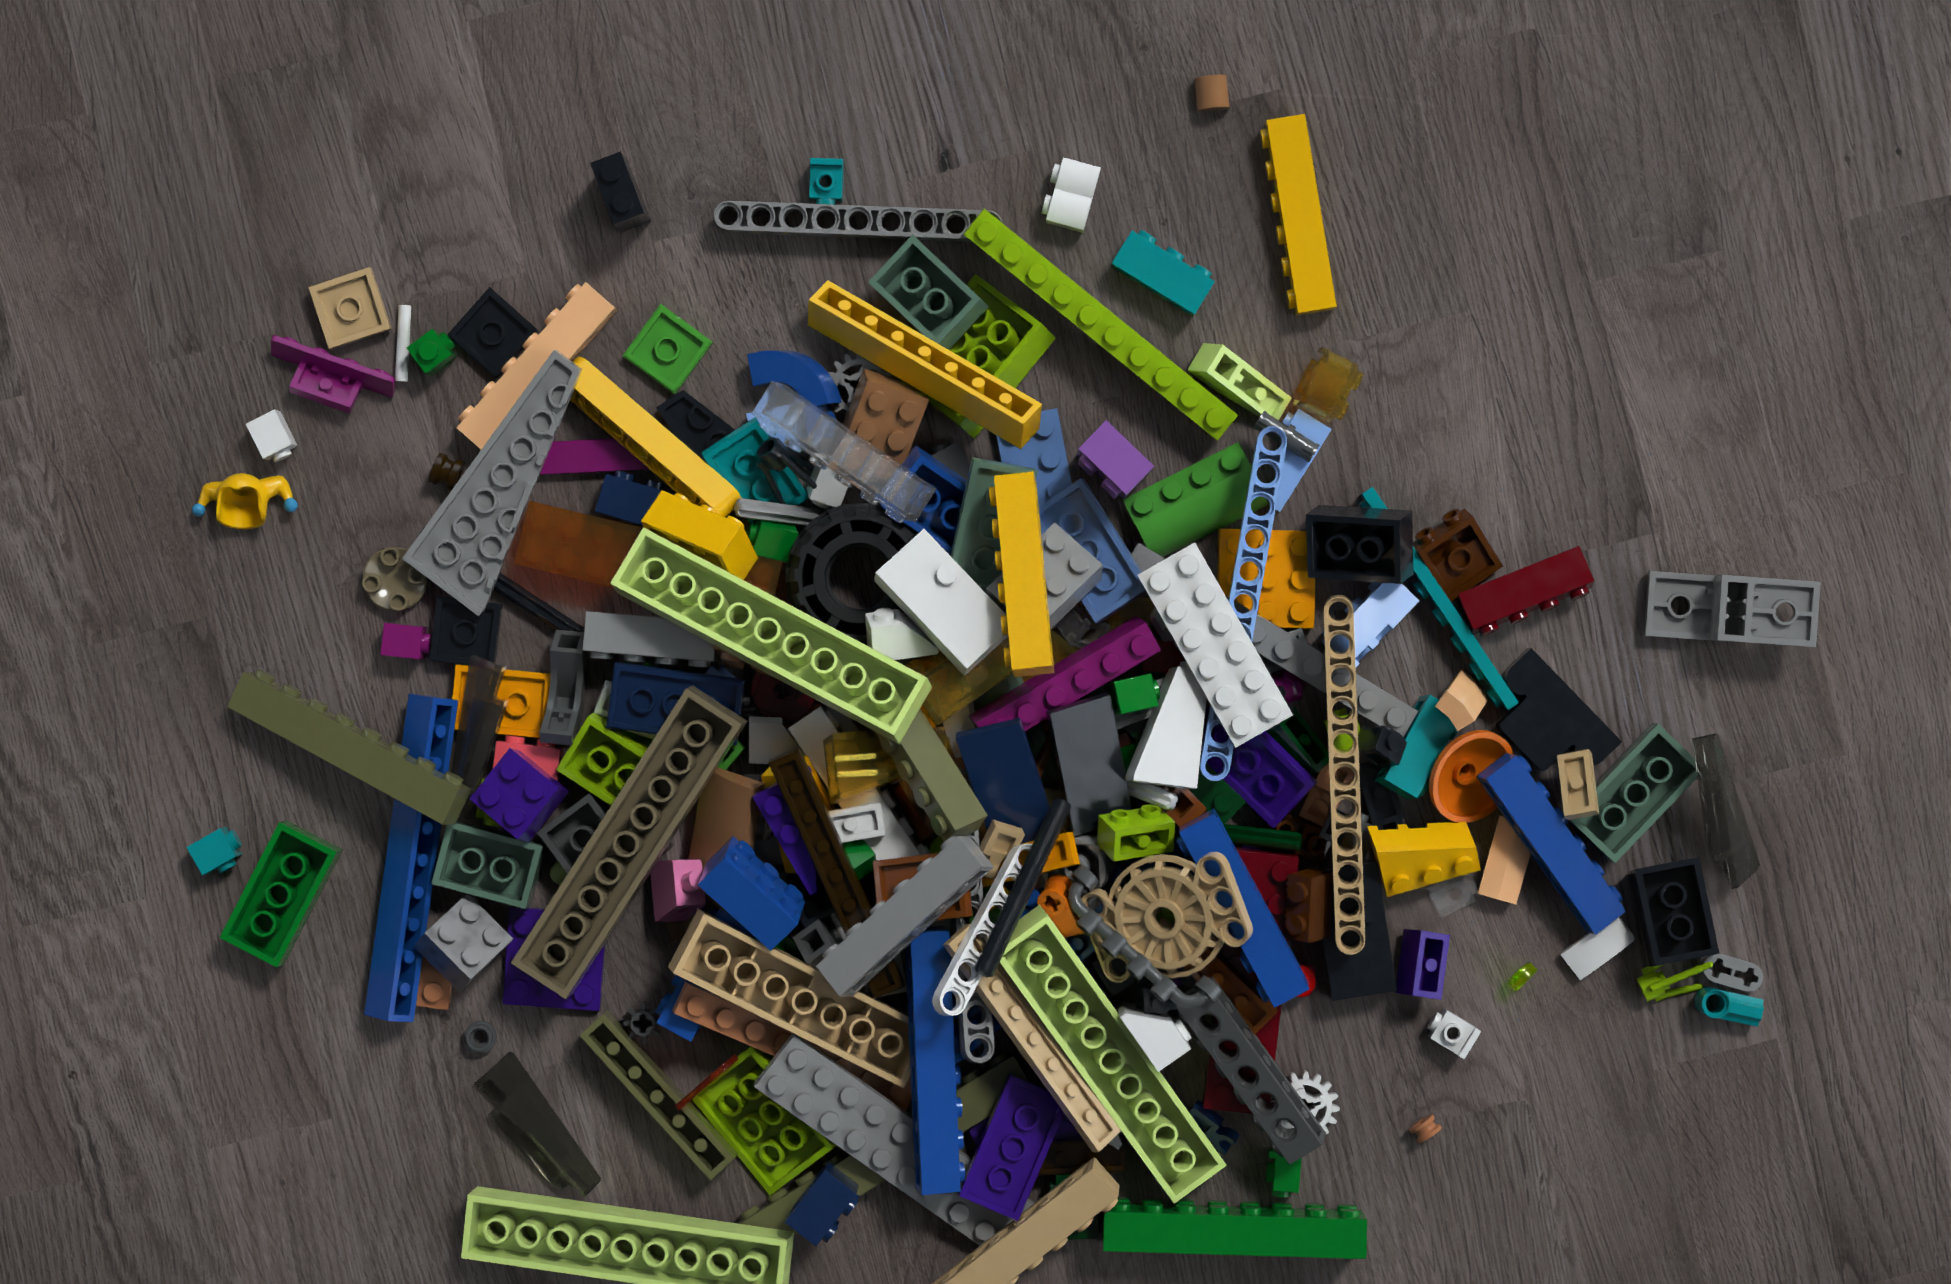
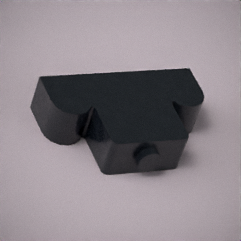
[1496,648,1622,771]

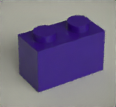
[1395,929,1450,1000]

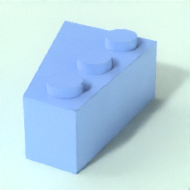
[1320,582,1419,667]

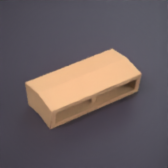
[1435,669,1489,731]
[1478,816,1530,904]

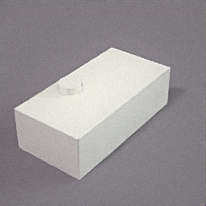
[874,529,1008,676]

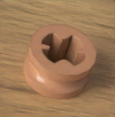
[1409,1114,1442,1144]

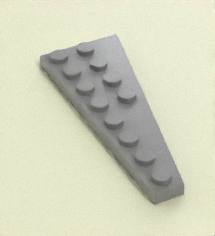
[402,350,582,616]

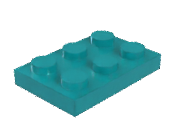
[701,417,809,523]

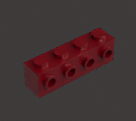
[1456,546,1595,637]

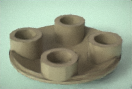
[362,547,427,611]

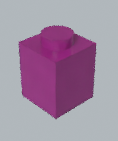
[380,623,432,659]

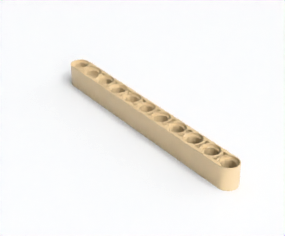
[1324,595,1365,955]

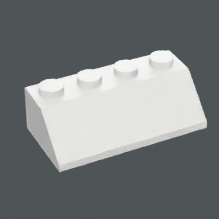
[1117,1001,1192,1072]

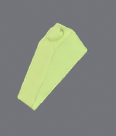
[1188,343,1292,420]

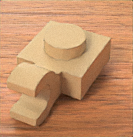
[980,820,1025,879]

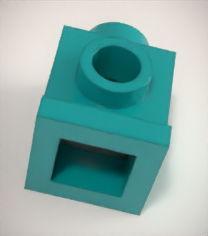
[809,158,844,205]

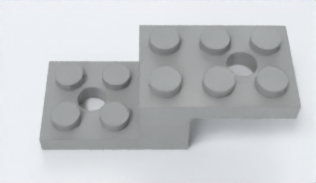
[1643,571,1821,647]

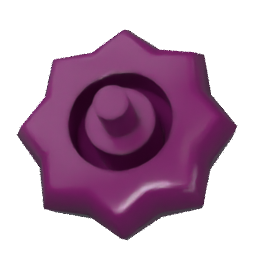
[1270,669,1306,703]

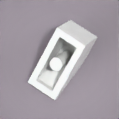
[865,608,938,660]

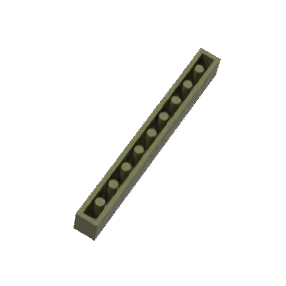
[737,1052,1033,1236]

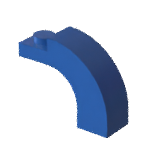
[747,350,842,440]

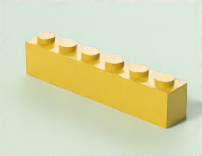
[1260,114,1337,316]
[989,471,1055,677]

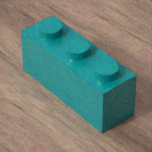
[1111,230,1215,317]
[1375,694,1458,800]

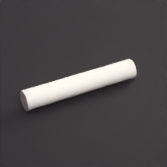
[395,305,411,382]

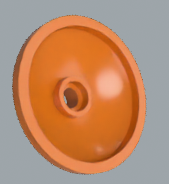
[1429,730,1514,823]

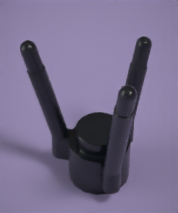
[756,437,817,504]

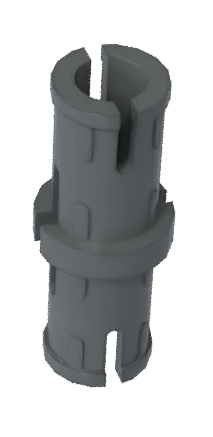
[1253,410,1320,463]

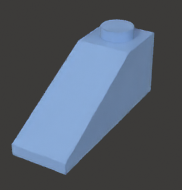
[1275,409,1332,513]

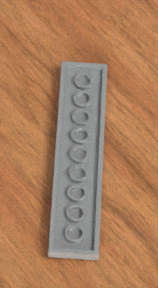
[754,1033,1034,1245]

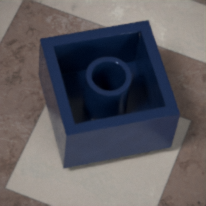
[785,1161,860,1246]

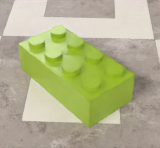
[556,712,651,805]

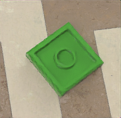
[623,304,713,395]

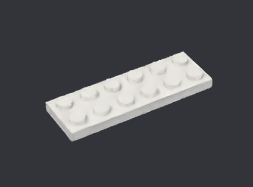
[1138,542,1293,748]

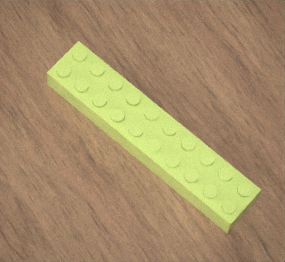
[610,527,932,744]
[1000,905,1227,1204]
[461,1186,794,1284]

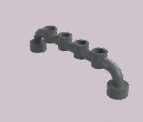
[1068,865,1223,1009]

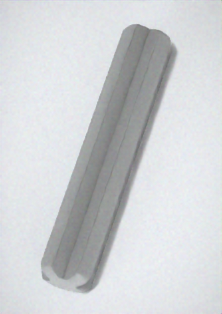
[733,498,822,526]

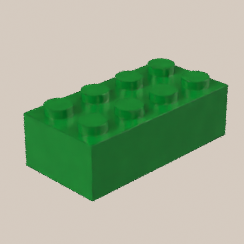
[219,820,343,968]

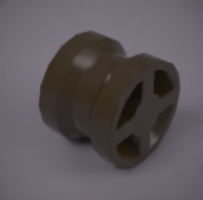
[429,453,465,491]

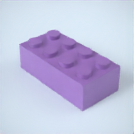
[1077,420,1154,499]

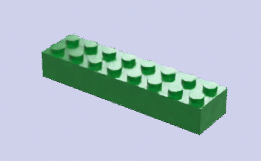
[1102,1197,1367,1259]

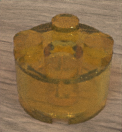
[1293,347,1363,422]

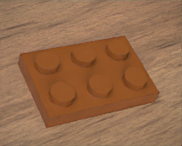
[873,853,973,921]

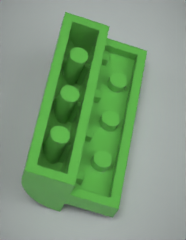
[1122,442,1269,557]

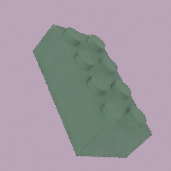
[1568,723,1705,863]

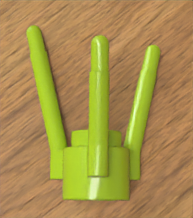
[1637,962,1713,1002]

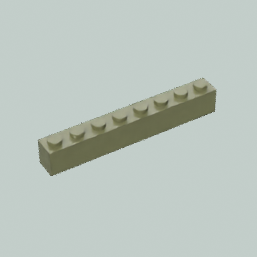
[227,669,472,825]

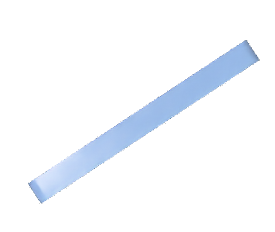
[1200,426,1287,781]

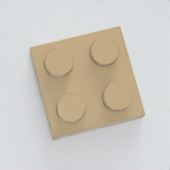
[309,267,392,350]

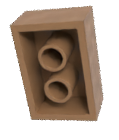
[830,369,929,485]

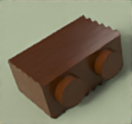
[1283,869,1333,943]

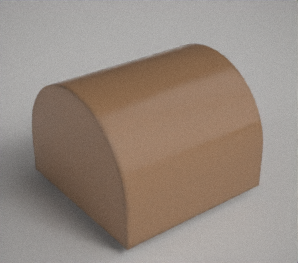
[1194,74,1230,112]

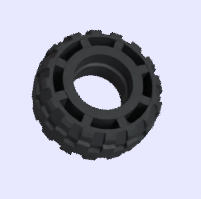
[785,503,919,645]

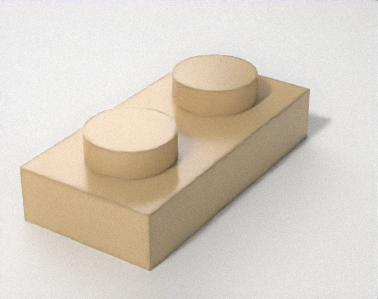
[1557,749,1599,820]

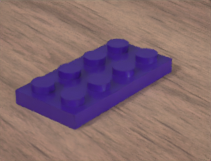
[1200,706,1318,829]
[957,1074,1064,1221]

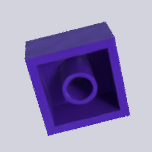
[470,748,569,842]

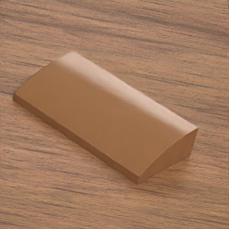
[689,768,765,906]

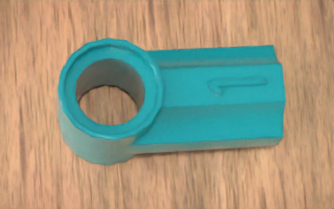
[1694,987,1764,1027]

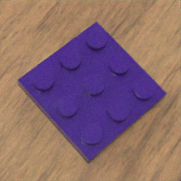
[503,906,605,1011]

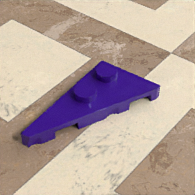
[753,766,819,895]

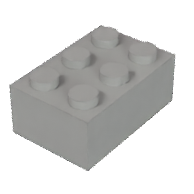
[986,522,1103,630]

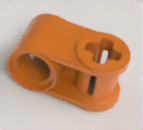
[1037,874,1084,938]

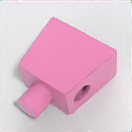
[650,859,706,922]

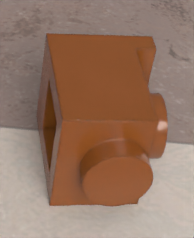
[1157,786,1207,827]

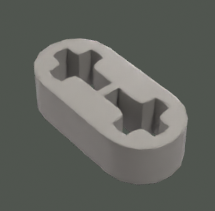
[1701,953,1763,992]

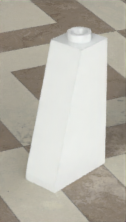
[1125,661,1207,789]

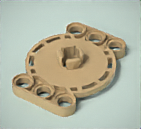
[1081,852,1253,983]

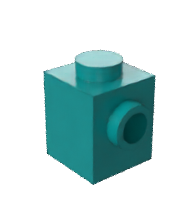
[186,826,243,875]

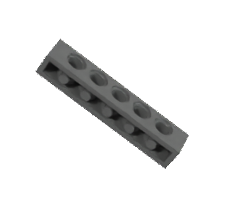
[1177,976,1326,1164]

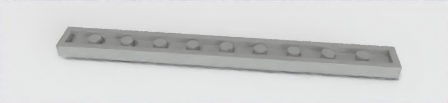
[1131,543,1418,736]

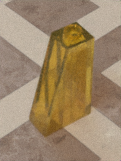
[823,727,951,804]

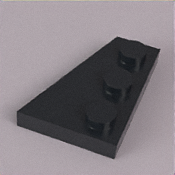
[656,390,735,464]

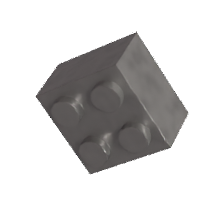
[413,894,513,992]

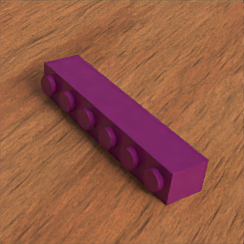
[968,616,1161,731]

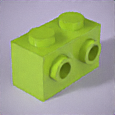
[1097,804,1175,861]

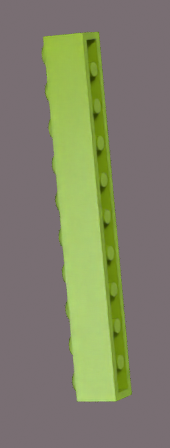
[963,208,1238,441]

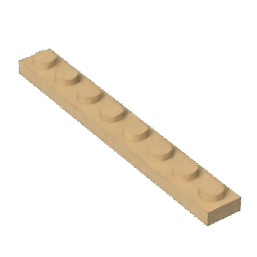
[943,923,1121,1152]

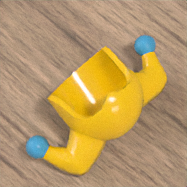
[192,473,298,529]

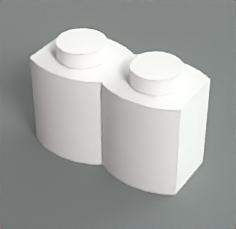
[1041,157,1101,233]

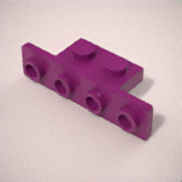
[270,335,395,414]

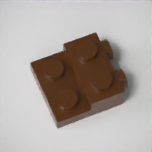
[1413,508,1503,601]

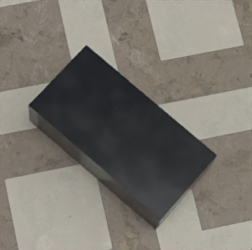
[1315,860,1397,1001]

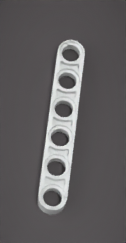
[932,844,1033,1016]

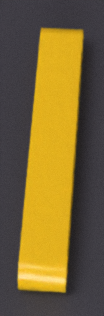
[570,356,741,517]

